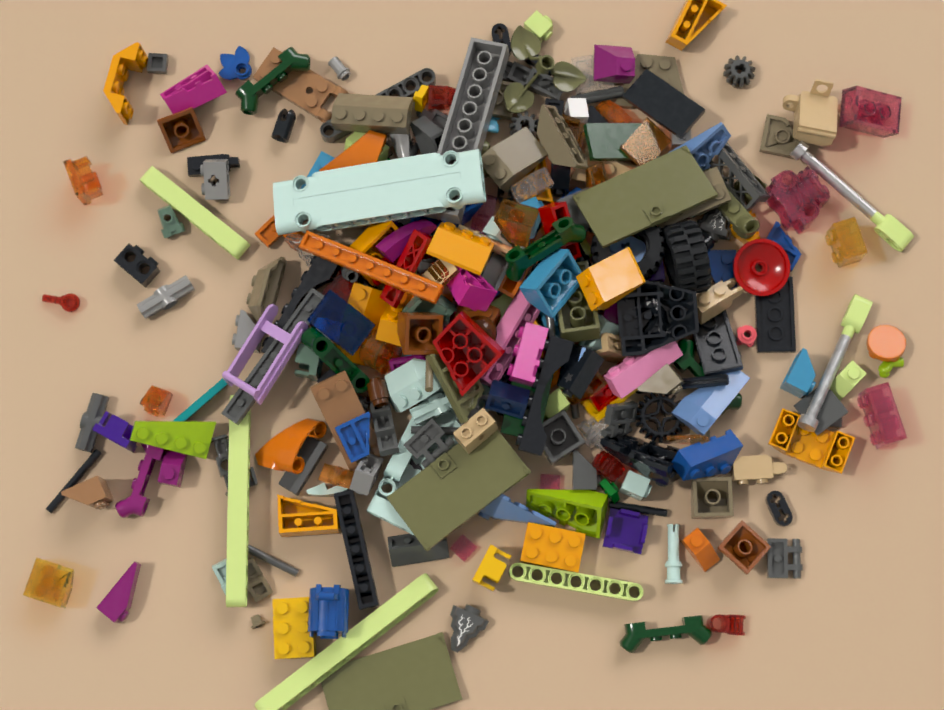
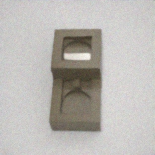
[248,556,273,602]

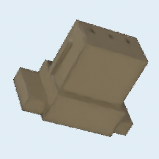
[251,614,266,629]

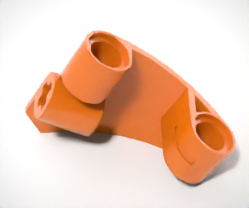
[319,130,387,171]
[255,418,327,474]

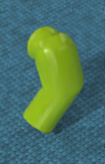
[878,357,904,378]

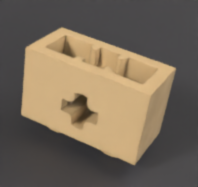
[453,408,498,454]

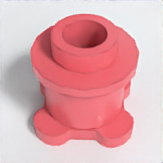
[736,325,757,347]

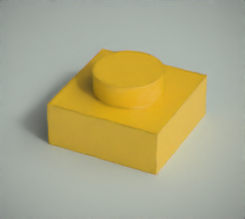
[413,85,429,112]

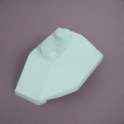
[385,358,442,412]

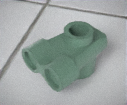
[157,205,185,238]

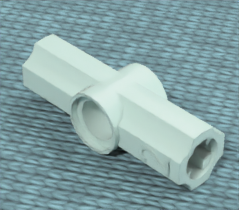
[409,392,452,425]

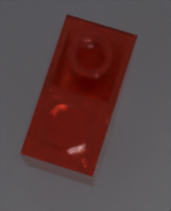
[428,85,456,110]

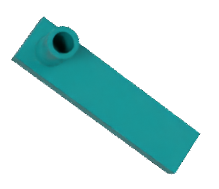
[173,378,228,421]

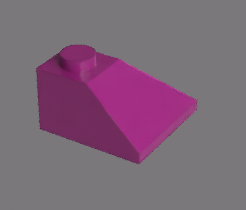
[593,44,635,84]

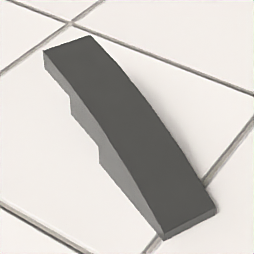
[503,61,562,100]
[367,390,400,457]

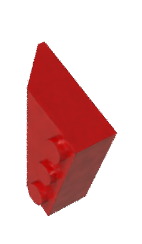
[432,310,505,396]

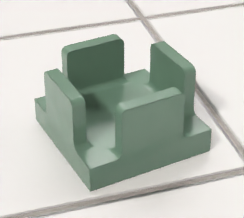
[402,294,457,329]
[294,344,323,381]

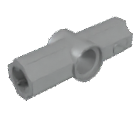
[137,275,195,319]

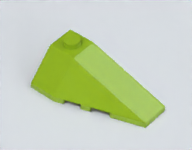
[526,489,608,539]

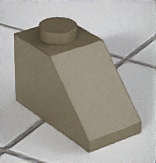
[637,364,685,395]

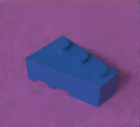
[672,429,743,481]

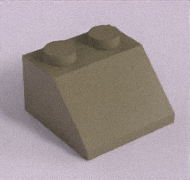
[691,477,734,519]

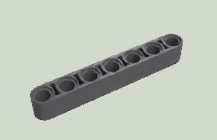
[320,68,436,143]

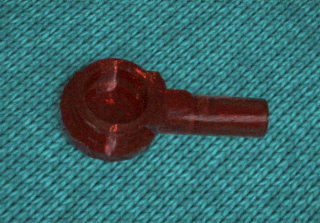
[42,293,80,312]

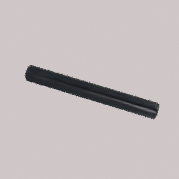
[636,374,729,394]

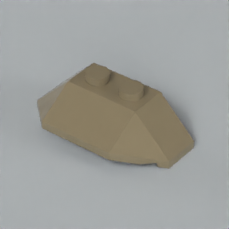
[536,104,588,169]
[246,257,287,322]

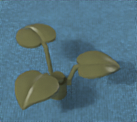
[503,25,586,113]

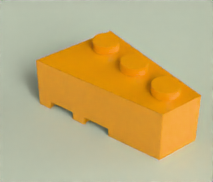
[666,0,727,51]
[277,494,340,537]

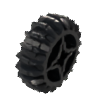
[635,393,685,443]

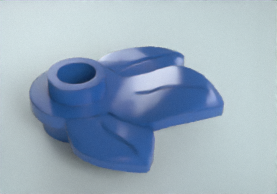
[218,46,252,80]

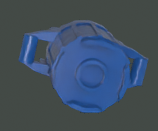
[308,584,349,639]

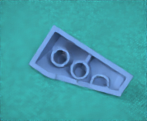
[668,122,731,171]
[671,370,750,437]
[478,494,557,527]

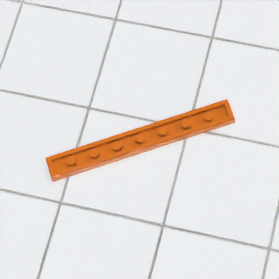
[298,230,444,305]

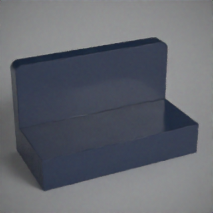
[485,380,530,419]

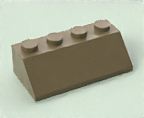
[331,93,413,135]
[658,166,731,229]

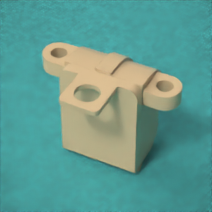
[783,79,849,146]

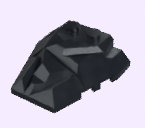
[616,280,699,357]
[600,435,680,487]

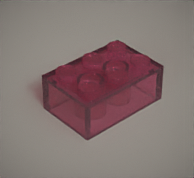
[839,86,902,138]
[857,382,907,449]

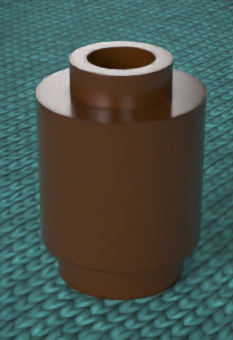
[366,377,390,407]

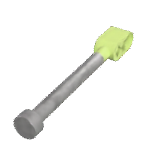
[789,141,914,252]
[797,294,873,432]

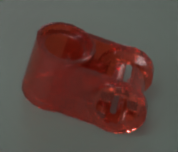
[707,614,746,636]

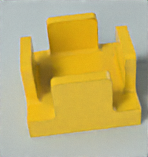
[472,544,511,592]

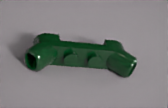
[235,47,311,115]
[505,217,586,282]
[301,327,370,394]
[672,339,742,415]
[620,615,712,653]

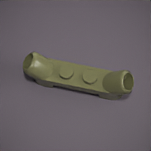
[703,168,760,239]

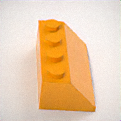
[334,282,388,367]

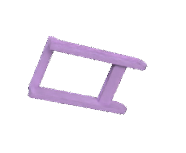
[222,304,308,405]

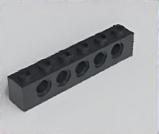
[334,490,380,610]

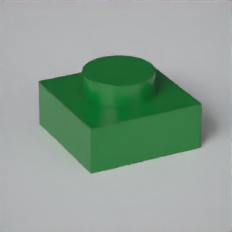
[599,478,620,504]

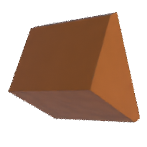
[157,107,206,153]
[717,520,771,575]

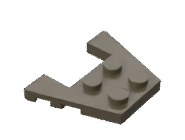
[615,54,684,109]

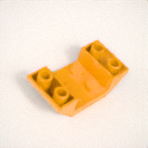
[103,42,148,125]
[768,408,855,474]

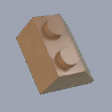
[61,476,114,510]

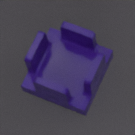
[92,411,137,453]
[602,508,649,555]

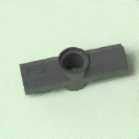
[75,393,109,453]

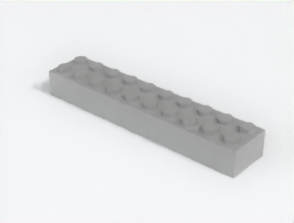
[424,37,510,224]

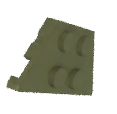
[426,354,484,424]

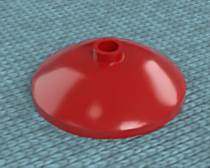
[733,239,790,296]

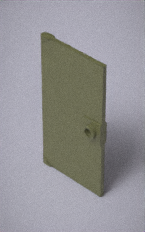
[572,145,718,248]
[387,430,531,552]
[321,632,462,710]

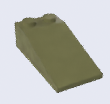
[557,261,600,342]

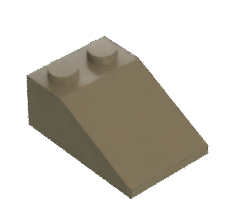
[482,127,548,193]

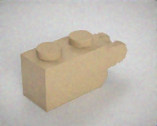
[696,278,744,325]
[731,455,788,485]

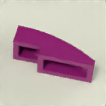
[375,219,437,263]

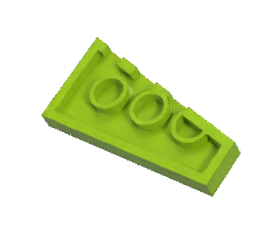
[130,421,216,459]

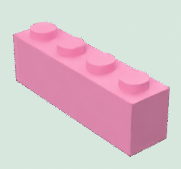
[603,341,683,399]

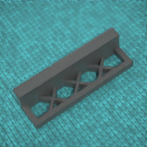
[709,143,770,212]

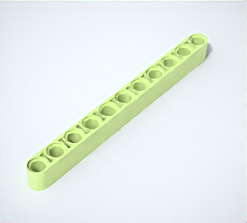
[226,395,251,607]
[254,573,439,710]

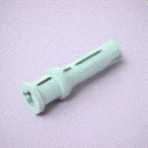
[665,524,683,584]

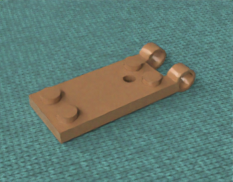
[253,47,349,123]
[310,370,380,471]

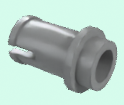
[328,57,351,81]

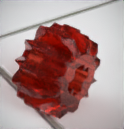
[591,451,625,482]

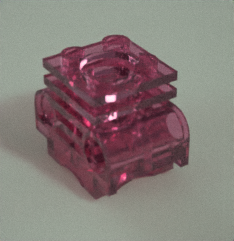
[766,166,830,234]

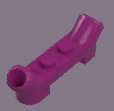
[115,443,167,518]

